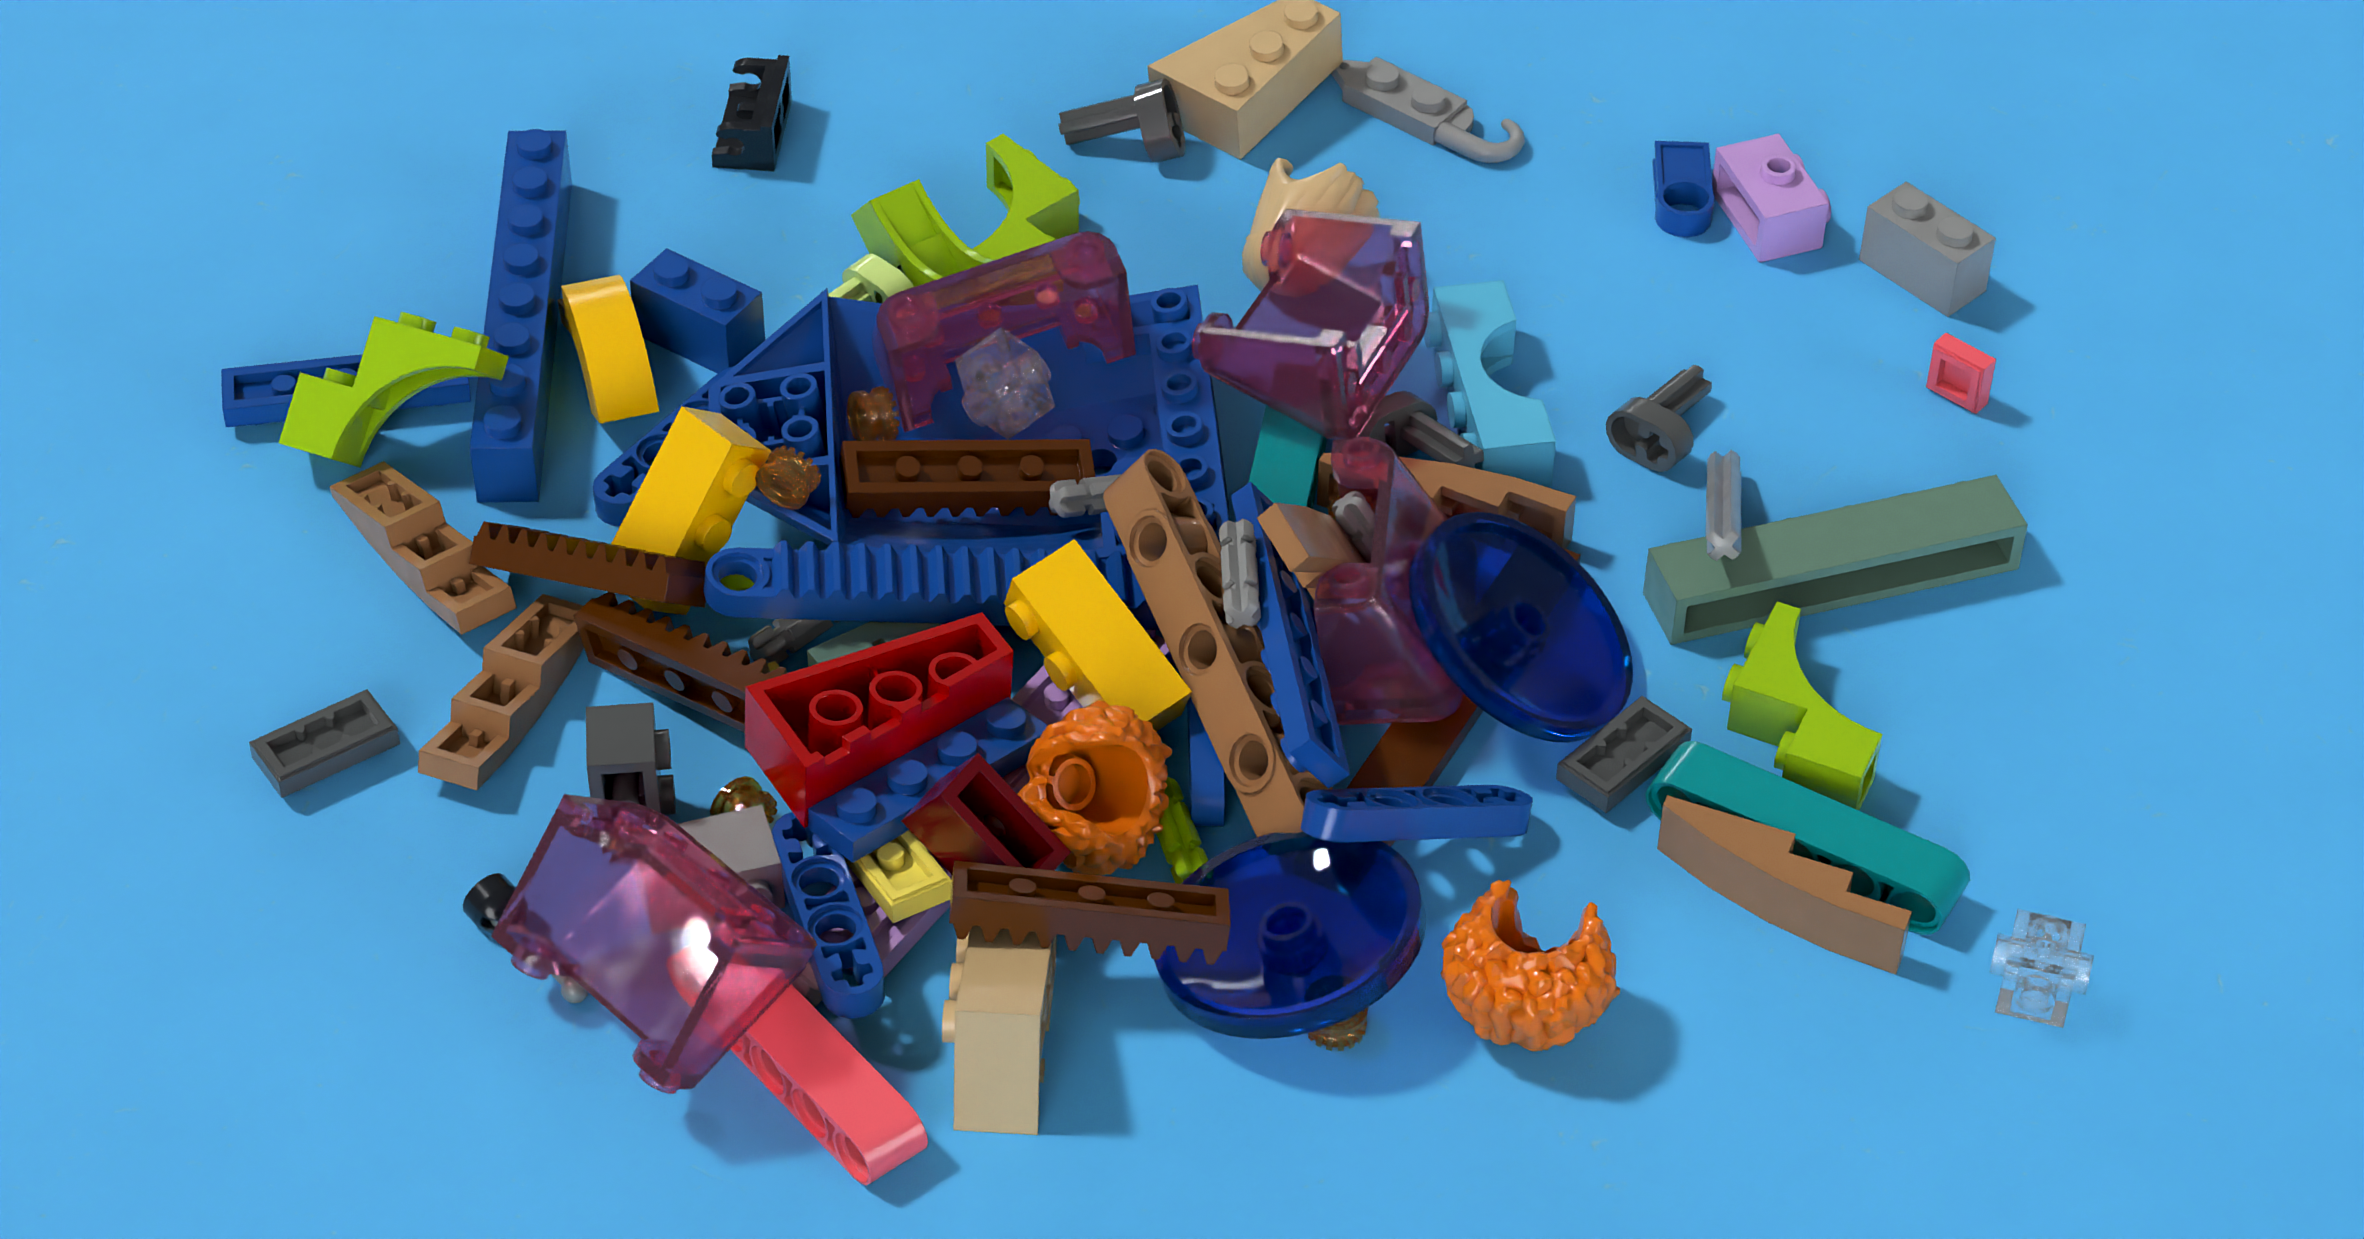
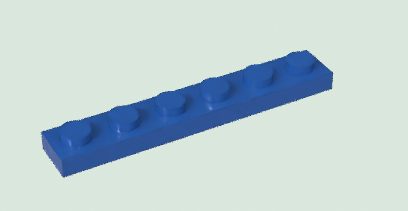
[1231,482,1350,789]

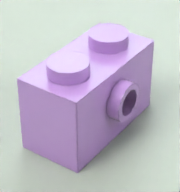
[1712,134,1831,263]

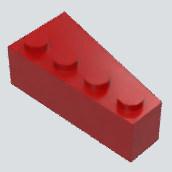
[745,612,1014,828]

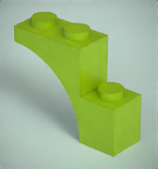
[972,133,1080,309]
[851,179,1022,309]
[279,312,509,468]
[1722,601,1883,810]

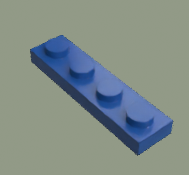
[221,354,471,427]
[808,697,1048,863]

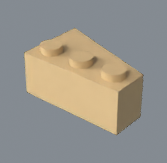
[1147,0,1343,160]
[942,926,1057,1135]

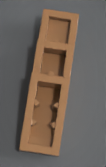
[1317,453,1576,551]
[329,461,517,635]
[1257,502,1385,604]
[418,594,584,791]
[1657,795,1912,975]

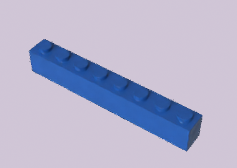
[469,129,572,502]

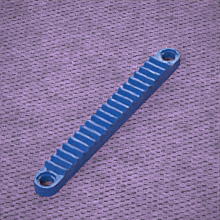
[704,540,1343,634]

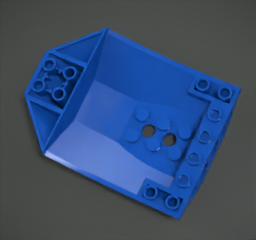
[708,285,1230,560]

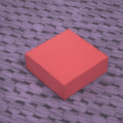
[1926,333,1996,414]

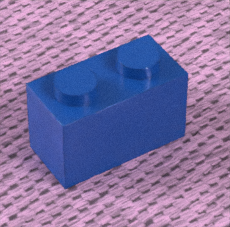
[630,248,765,373]

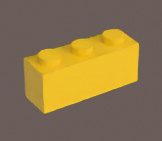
[611,406,771,615]
[1004,539,1192,732]

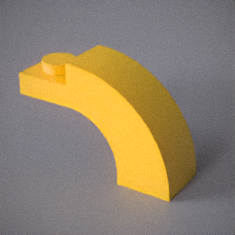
[557,274,660,424]

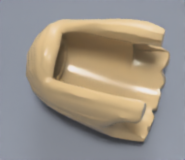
[1242,158,1380,302]

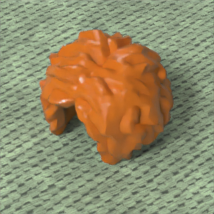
[1017,701,1172,876]
[1441,880,1620,1051]

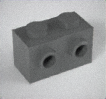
[586,703,676,856]

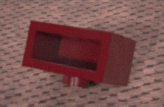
[901,753,1071,875]

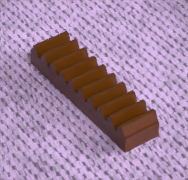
[839,439,1096,518]
[469,521,706,608]
[573,592,787,733]
[949,860,1231,965]

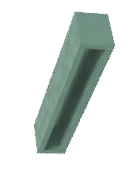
[1643,475,2028,645]

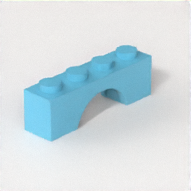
[1423,280,1556,487]

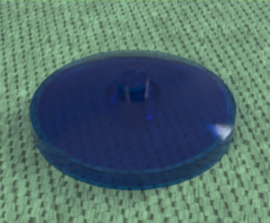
[1408,512,1633,743]
[1154,832,1426,1039]

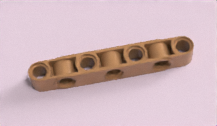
[1103,449,1333,861]

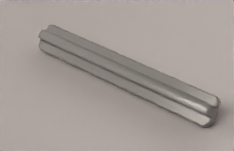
[1705,450,1741,561]

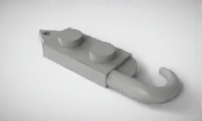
[1331,57,1525,163]

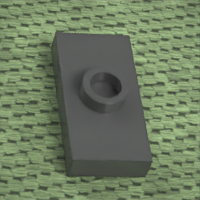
[249,689,400,798]
[1556,696,1692,813]

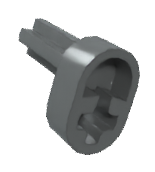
[1058,78,1186,163]
[1606,365,1712,472]
[1350,391,1484,468]

